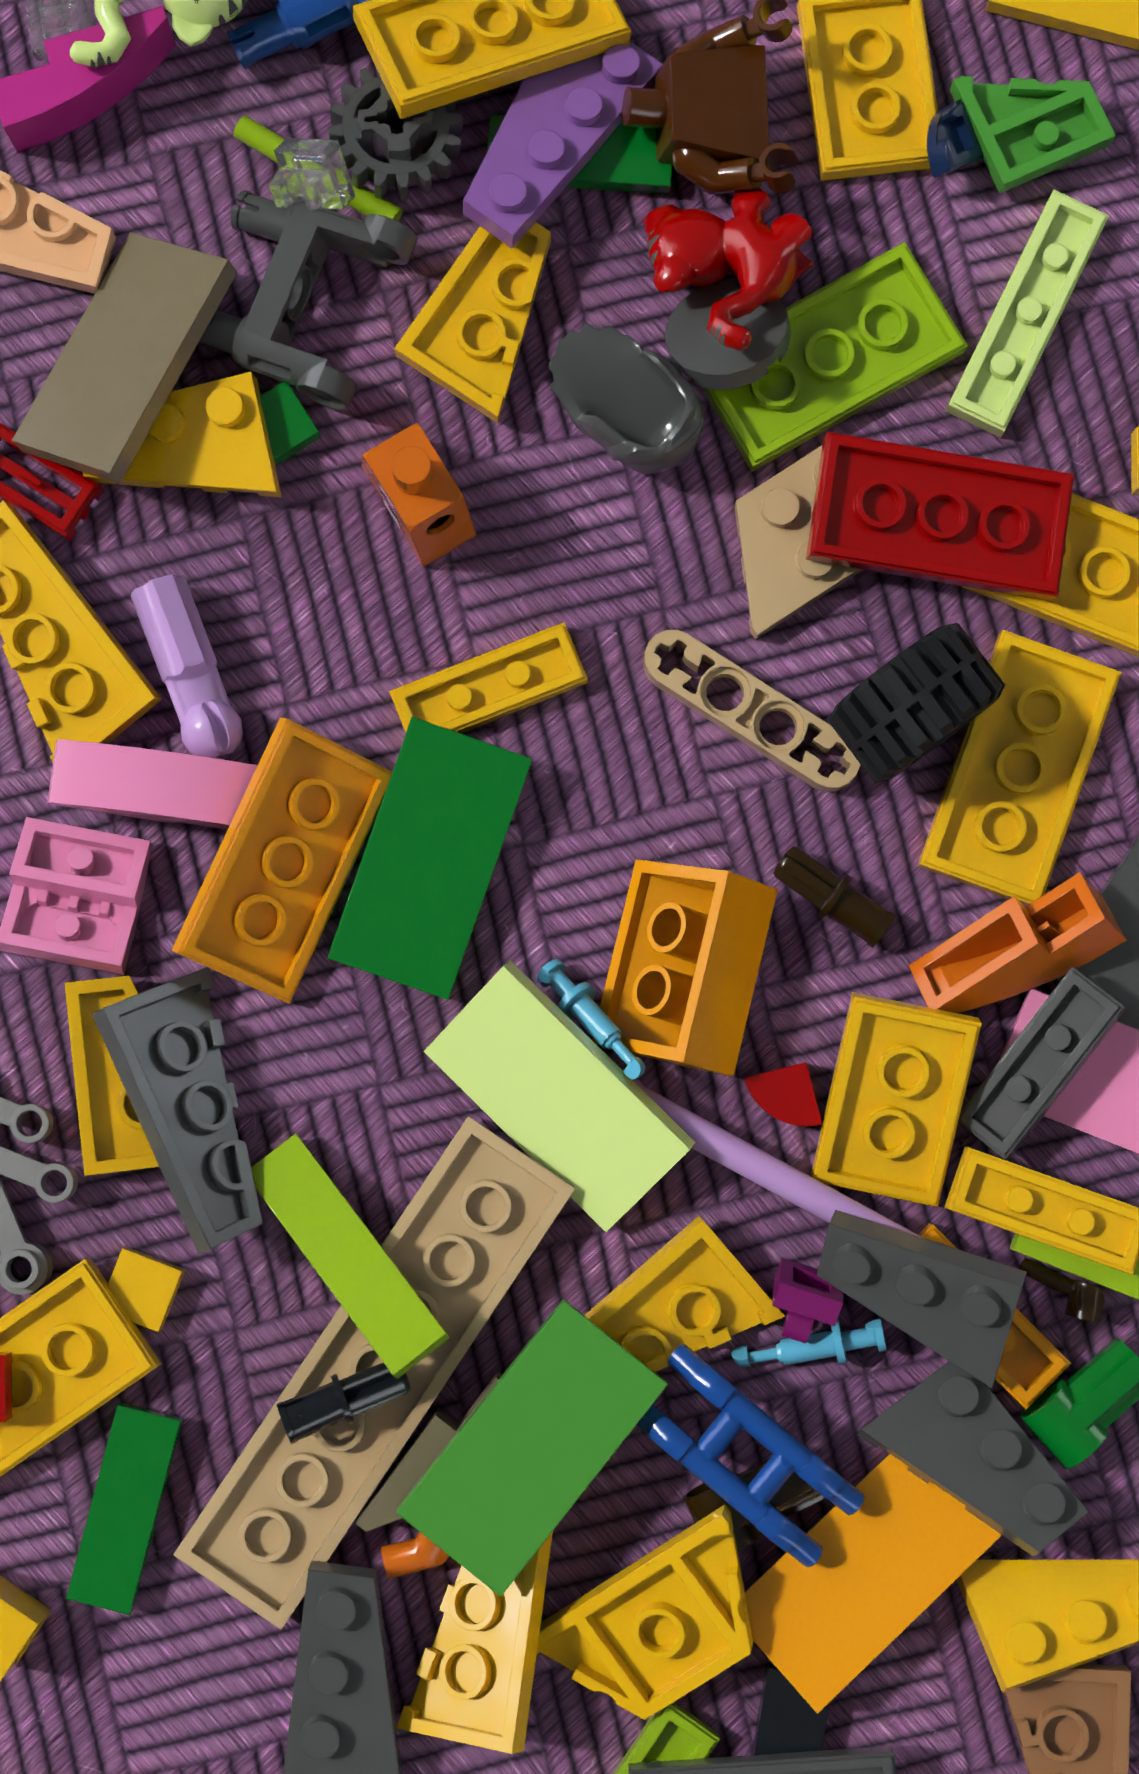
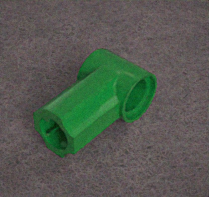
[1020,1338,1139,1469]

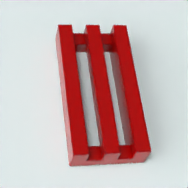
[0,423,104,542]

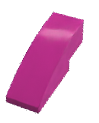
[0,6,176,153]

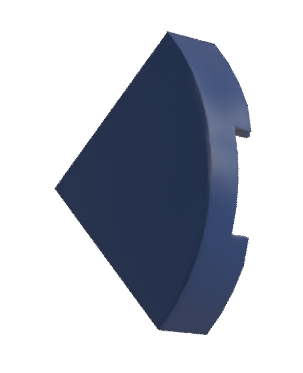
[927,99,984,178]

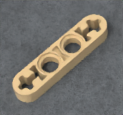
[643,630,860,792]

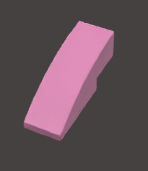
[47,739,258,830]

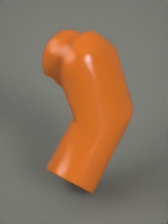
[381,1532,449,1579]

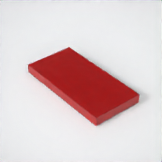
[806,432,1075,601]

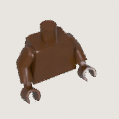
[622,0,798,195]

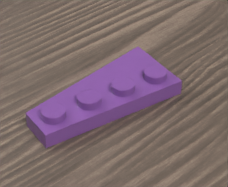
[463,41,663,249]

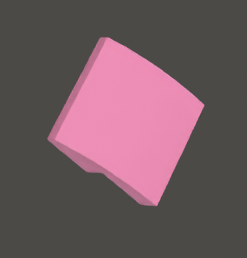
[0,817,152,975]

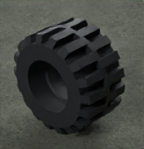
[828,623,1005,783]

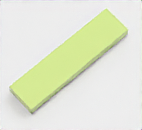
[945,189,1109,438]

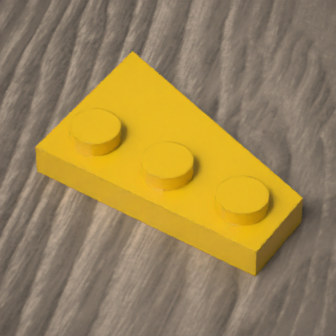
[394,222,551,424]
[83,372,282,498]
[64,976,159,1176]
[956,1559,1139,1693]

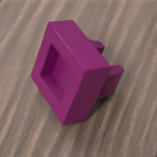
[772,1257,843,1344]

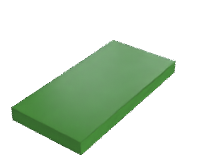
[396,1298,668,1597]

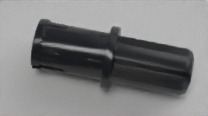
[276,1363,410,1444]

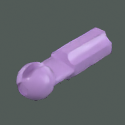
[131,574,243,760]

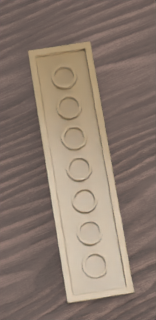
[173,1116,575,1630]

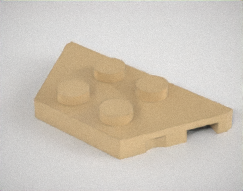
[734,445,864,640]

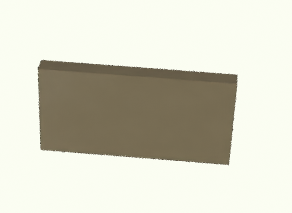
[12,232,237,484]

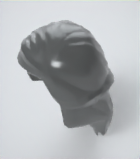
[548,324,704,474]

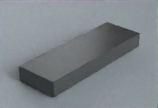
[958,966,1128,1160]

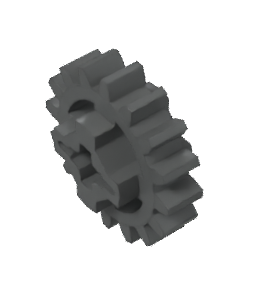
[328,68,463,201]

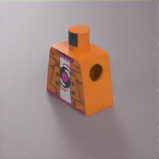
[362,422,476,567]

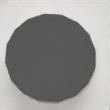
[665,279,792,389]

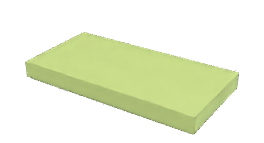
[423,960,696,1232]

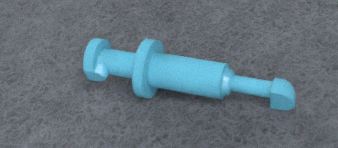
[536,959,646,1079]
[731,1318,887,1368]

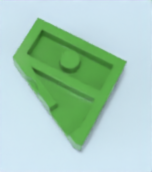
[950,76,1116,194]

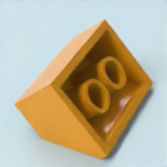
[592,859,778,1077]

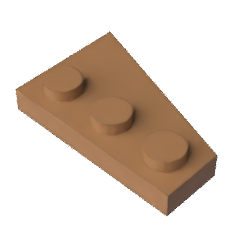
[1004,1663,1131,1774]

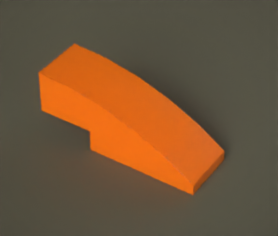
[908,872,1127,1013]

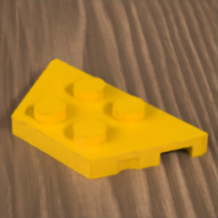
[536,1504,753,1720]

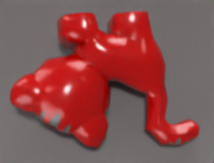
[643,188,814,351]

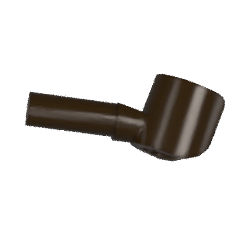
[1019,1257,1105,1322]

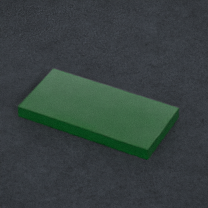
[327,717,532,1000]

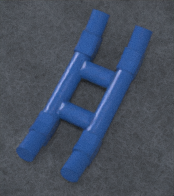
[637,1344,864,1567]

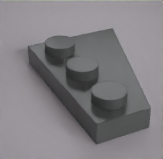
[817,1210,1027,1388]

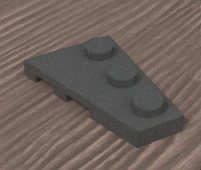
[857,1361,1089,1557]

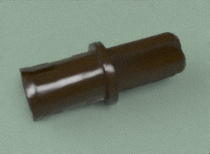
[773,846,896,948]

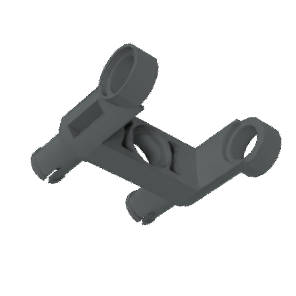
[199,190,417,411]

